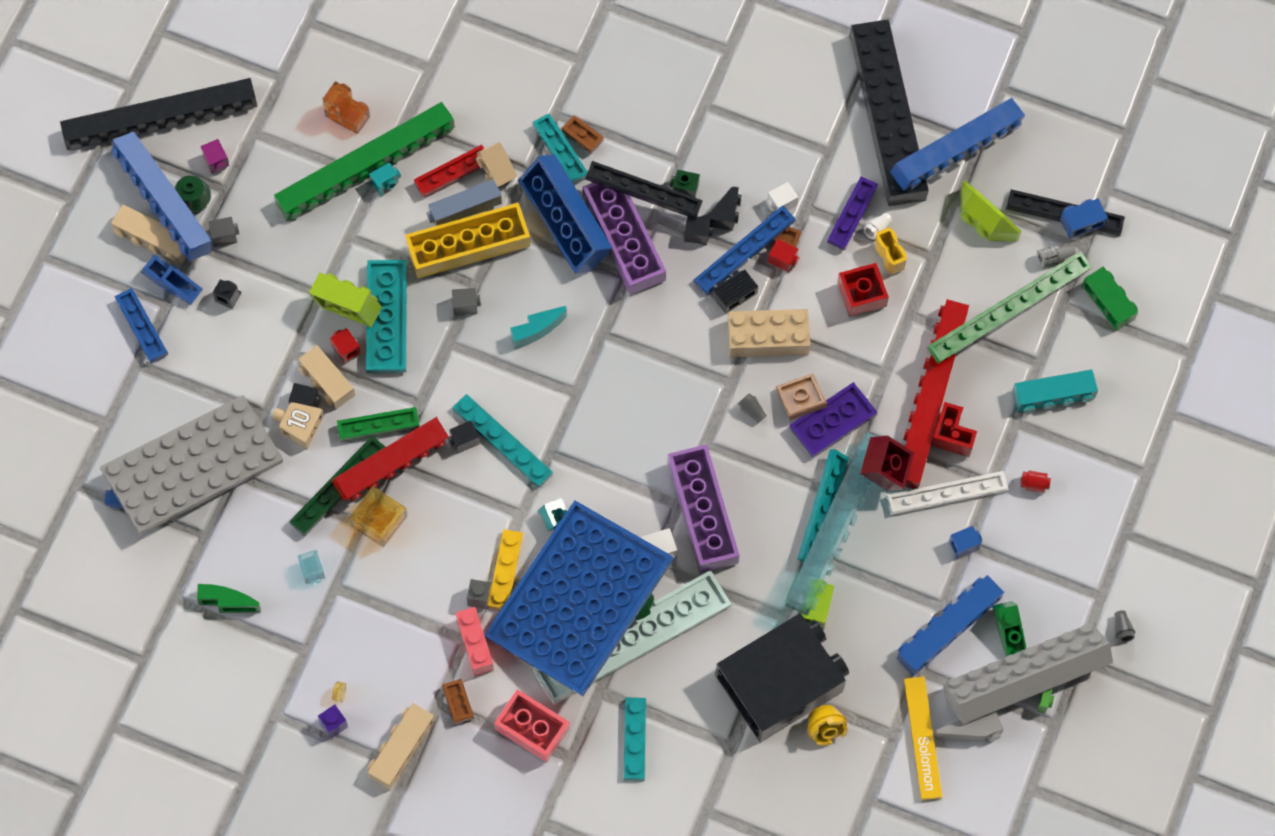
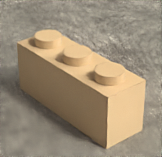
[298,345,355,409]

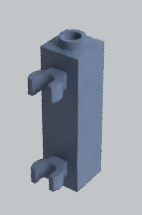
[426,179,502,226]

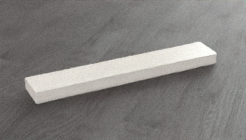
[886,471,1009,516]

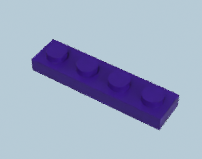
[827,176,878,251]

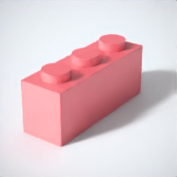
[456,607,494,676]

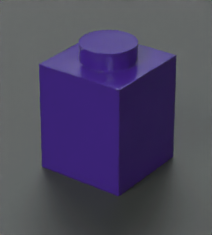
[318,704,348,739]

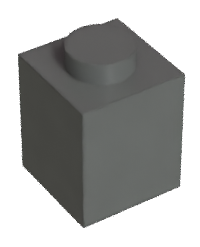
[209,217,239,247]
[452,288,481,316]
[467,579,491,609]

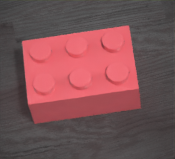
[494,689,570,763]

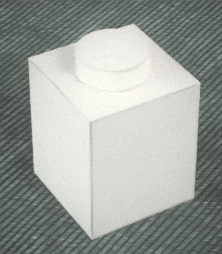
[766,182,798,212]

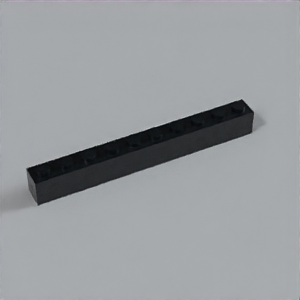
[60,78,258,150]

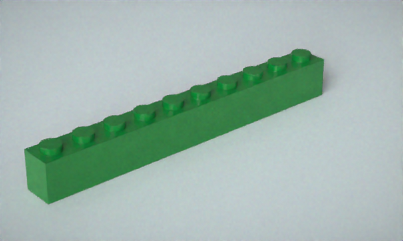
[274,102,455,221]

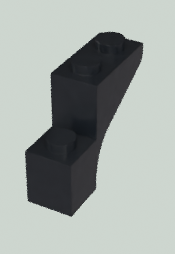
[684,187,742,245]

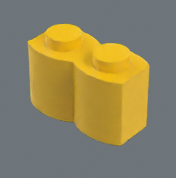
[874,227,907,275]

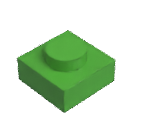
[1037,688,1055,714]

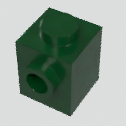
[670,169,700,198]

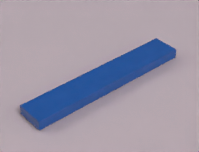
[694,205,796,295]

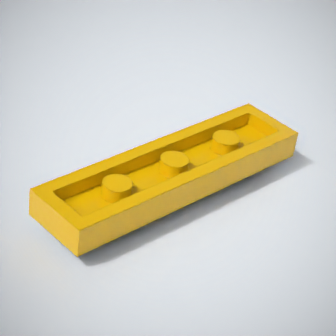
[488,529,523,610]

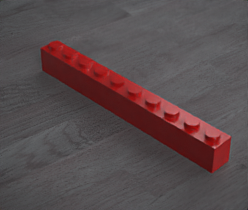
[903,299,970,489]

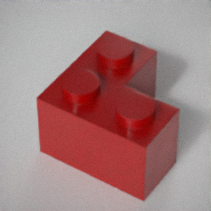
[931,401,978,457]

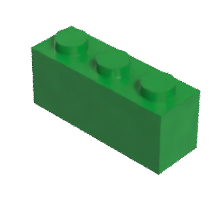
[1082,266,1138,331]

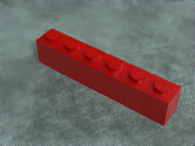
[331,416,449,501]

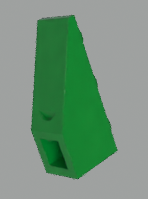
[992,601,1027,657]

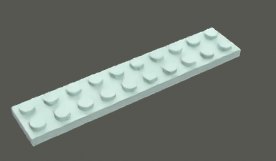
[532,570,731,705]

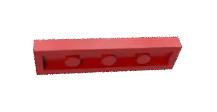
[414,145,484,198]

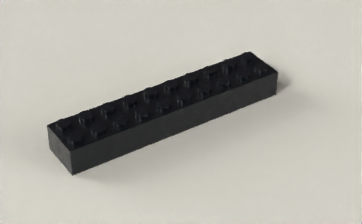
[849,19,929,206]

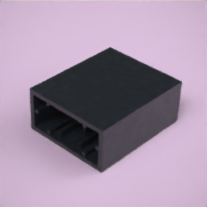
[715,613,849,743]

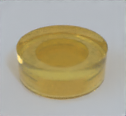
[332,681,346,703]

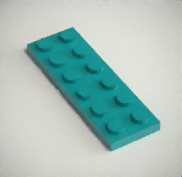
[366,260,407,373]

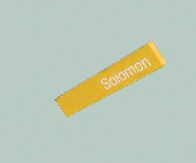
[903,676,943,801]

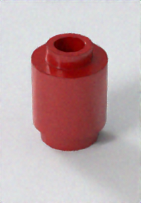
[1020,470,1051,493]

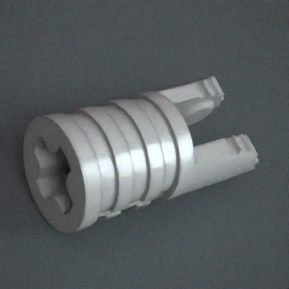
[1037,243,1076,267]

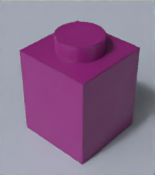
[200,139,229,173]

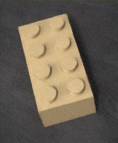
[727,309,810,357]

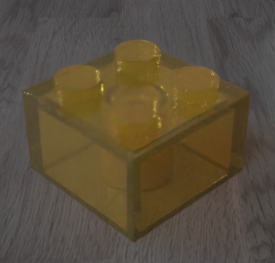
[349,486,407,548]

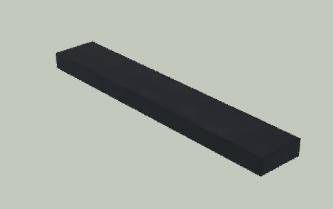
[585,161,703,219]
[1006,189,1125,236]

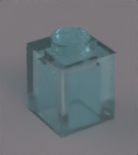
[297,550,325,584]

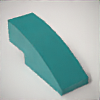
[510,305,567,349]

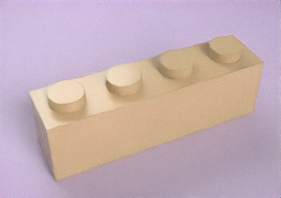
[111,204,186,265]
[367,703,435,790]

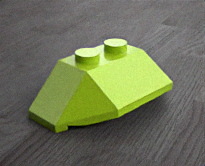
[960,180,1022,242]

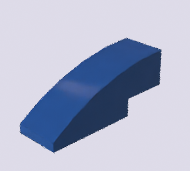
[141,254,203,305]

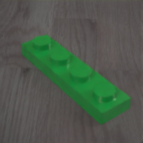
[337,407,420,442]

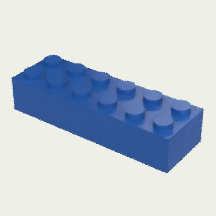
[518,154,613,274]

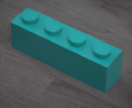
[1012,369,1098,413]

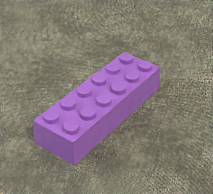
[582,183,666,295]
[667,444,740,573]

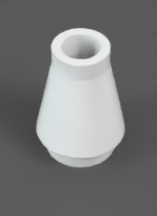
[864,213,892,239]

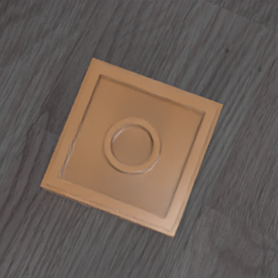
[776,373,827,420]

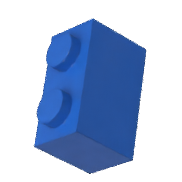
[1060,198,1108,239]

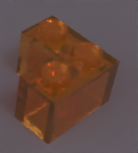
[322,81,370,135]

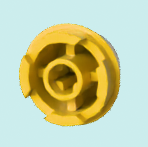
[808,705,848,746]

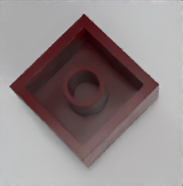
[860,435,914,491]

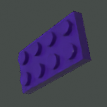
[789,382,878,458]

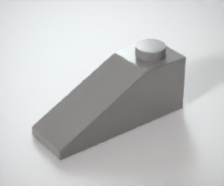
[934,711,1004,742]

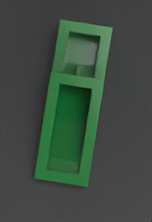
[197,584,261,613]

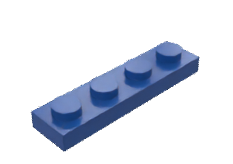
[114,288,168,364]

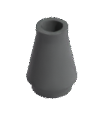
[738,393,767,423]
[1114,610,1136,642]

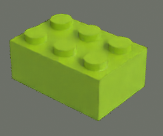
[309,272,382,328]

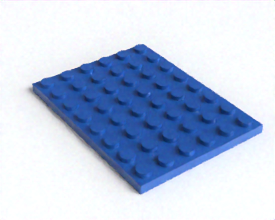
[484,500,674,697]

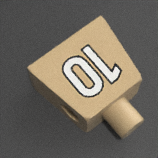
[272,402,324,450]

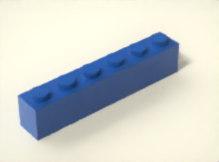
[897,575,1004,677]

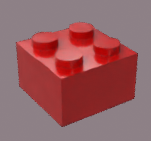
[837,263,889,317]

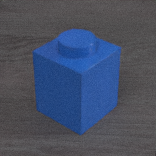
[949,525,982,559]

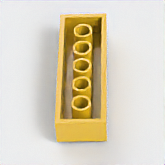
[405,203,530,279]

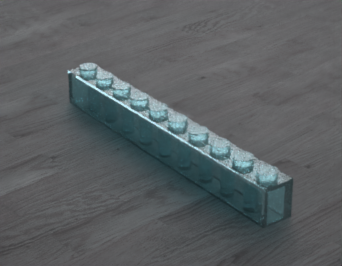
[785,432,875,616]

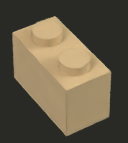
[476,142,518,187]

